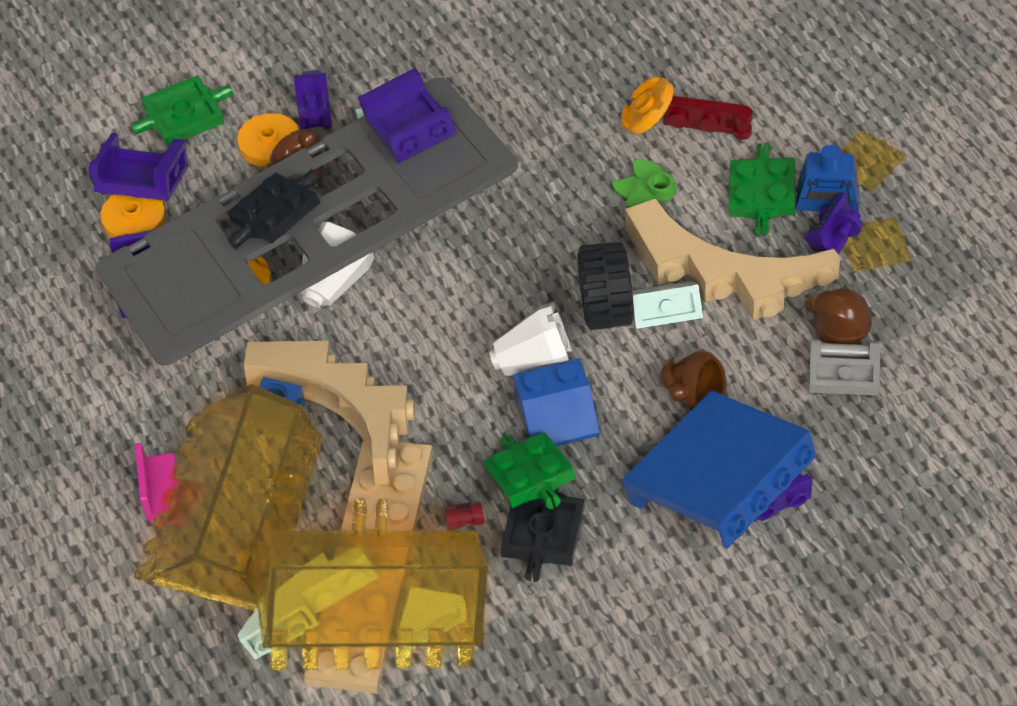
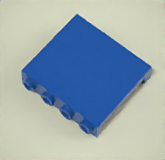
[622,390,816,549]

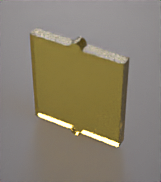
[841,131,906,192]
[843,217,911,272]

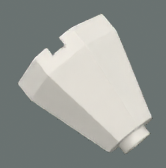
[300,221,374,308]
[489,302,574,376]

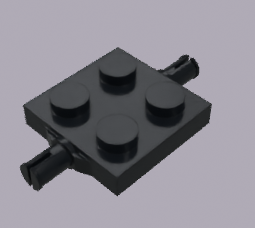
[227,169,320,250]
[501,488,585,582]

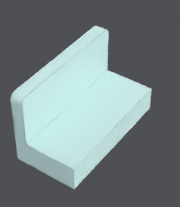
[632,281,703,329]

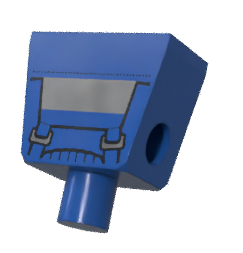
[796,145,860,212]

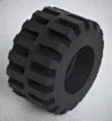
[577,241,634,330]

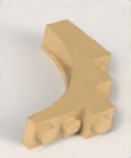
[625,199,840,321]
[244,341,415,484]

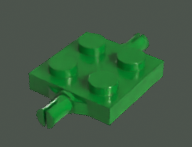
[130,75,234,147]
[729,143,796,235]
[482,432,576,509]

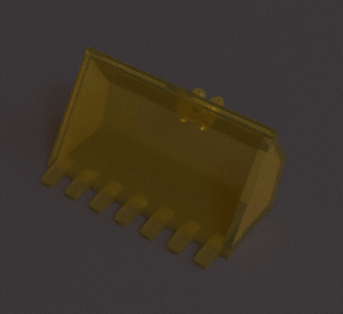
[134,384,324,611]
[249,499,488,671]

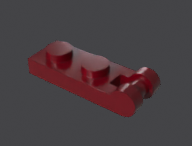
[663,96,753,140]
[441,501,485,530]

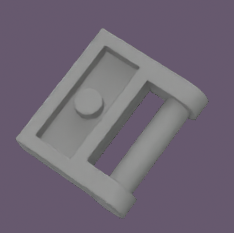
[809,339,880,396]

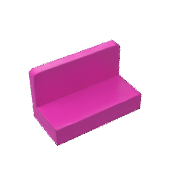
[135,443,182,521]

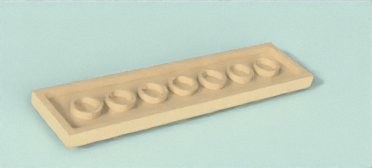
[304,440,433,694]

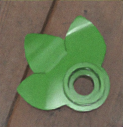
[612,159,677,208]

